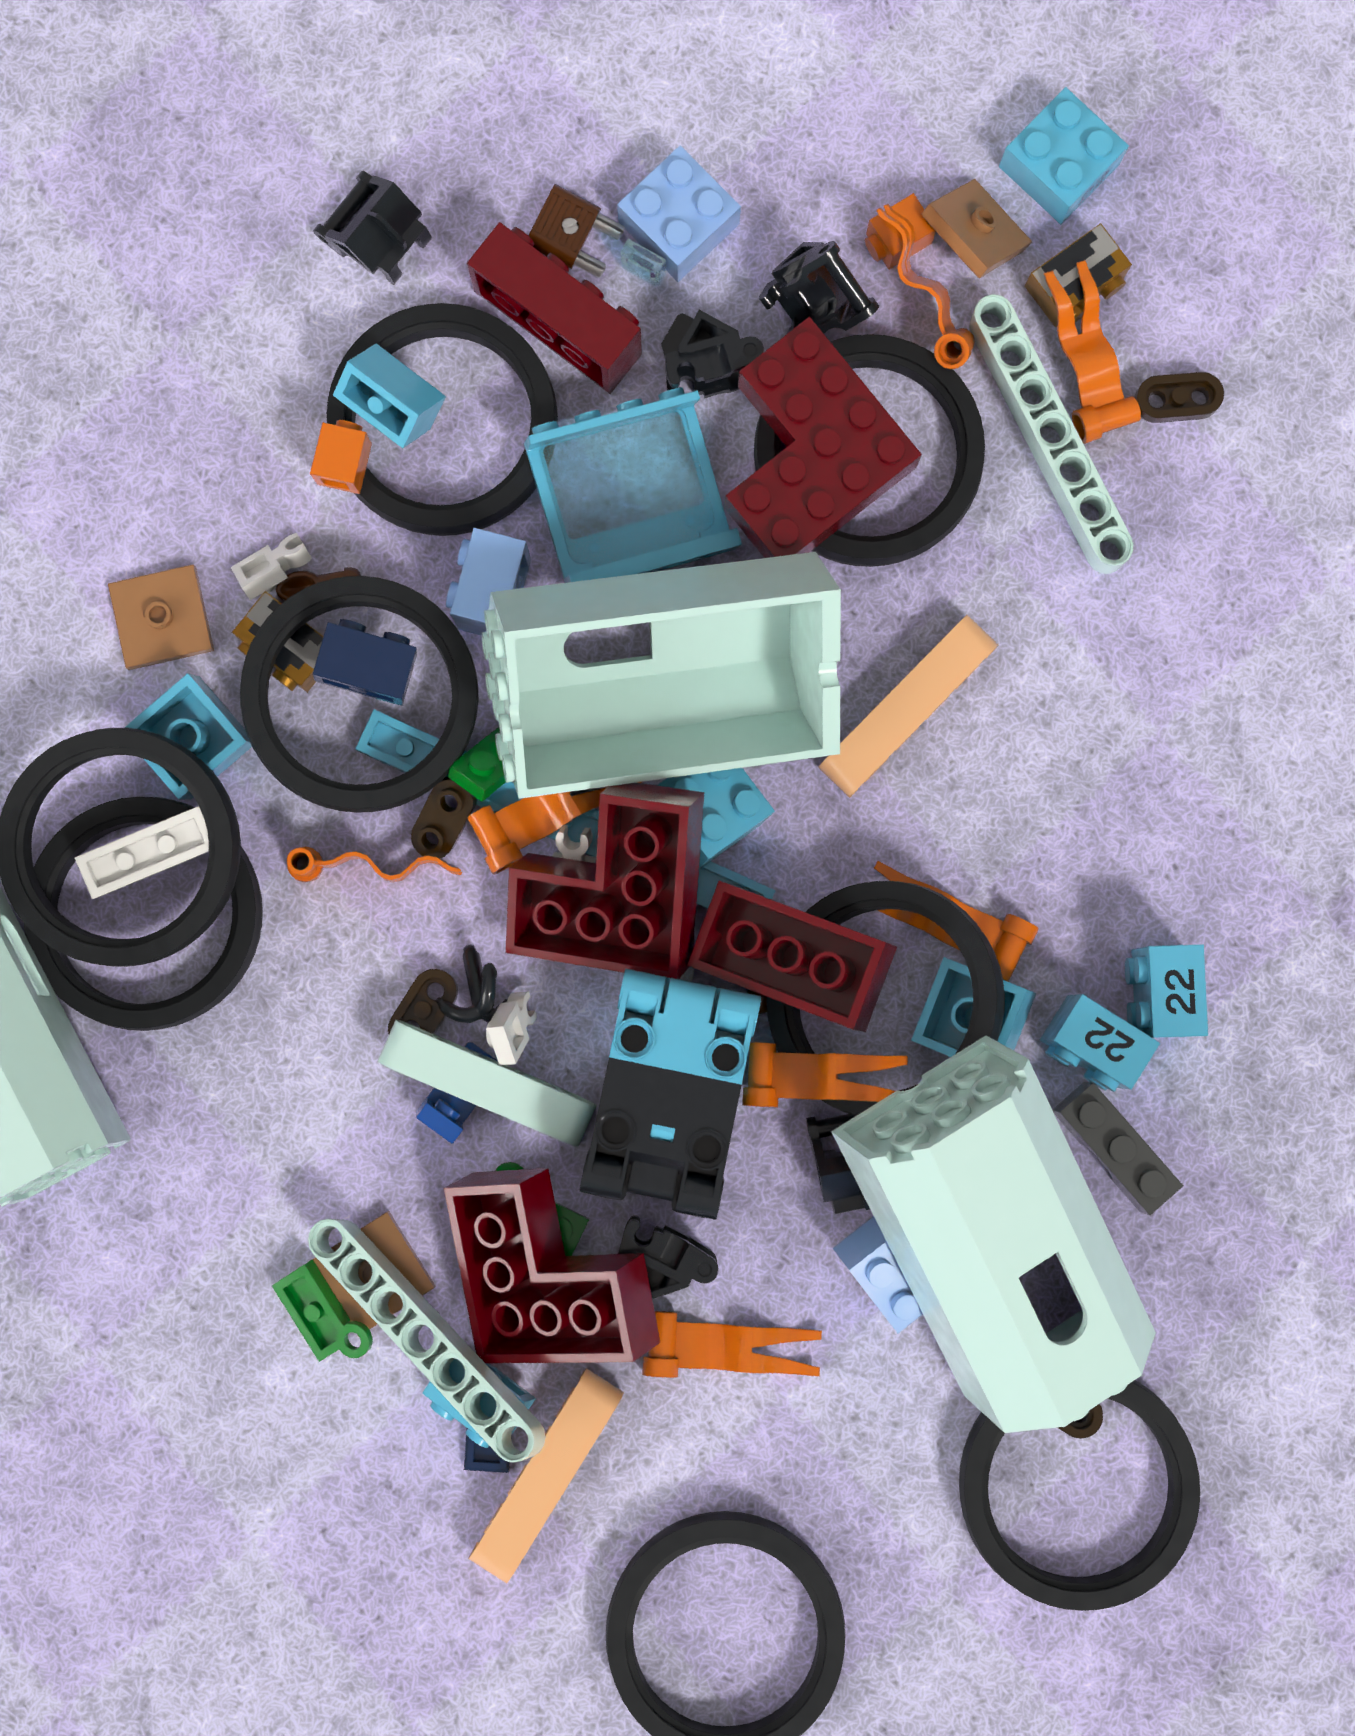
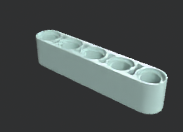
[378,1020,597,1147]

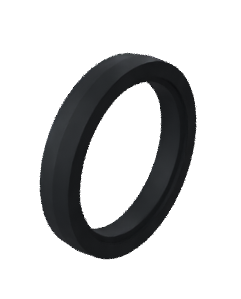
[326,303,558,536]
[754,334,985,567]
[240,576,479,813]
[0,728,241,967]
[24,797,263,1031]
[766,881,1005,1116]
[959,1380,1201,1611]
[606,1511,846,1736]

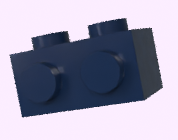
[313,619,417,706]

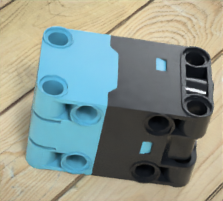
[579,969,761,1220]

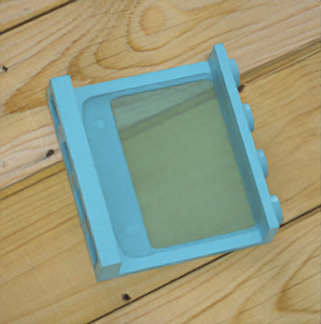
[524,387,742,583]

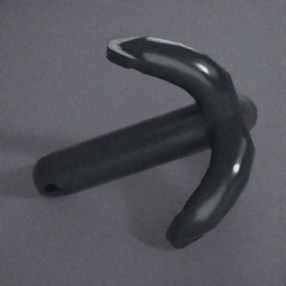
[435,945,508,1023]

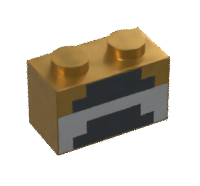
[1024,223,1132,327]
[232,591,323,693]

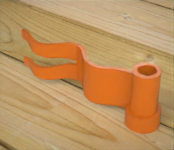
[877,204,975,369]
[1044,260,1141,444]
[467,782,642,875]
[287,846,462,883]
[874,861,1039,982]
[742,1042,908,1107]
[642,1311,822,1378]

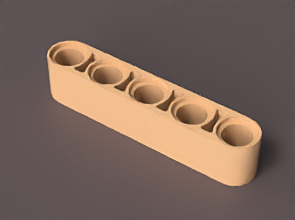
[818,615,999,798]
[468,1368,624,1583]

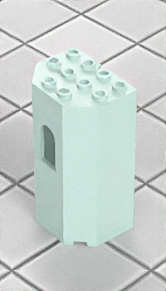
[482,552,841,799]
[0,888,131,1207]
[831,1036,1156,1433]

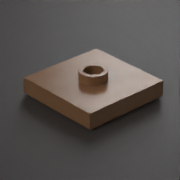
[921,179,1032,279]
[108,565,214,670]
[313,1211,436,1337]

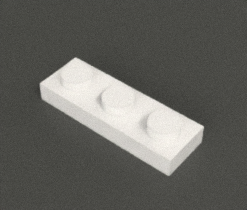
[74,806,209,899]

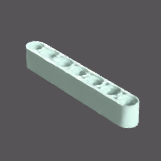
[969,294,1134,574]
[308,1219,546,1463]

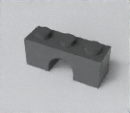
[1052,1082,1184,1216]

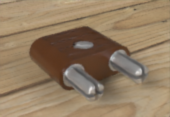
[529,184,625,278]

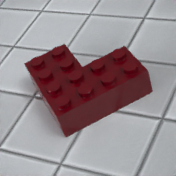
[724,317,922,558]
[505,782,704,979]
[444,1168,660,1363]

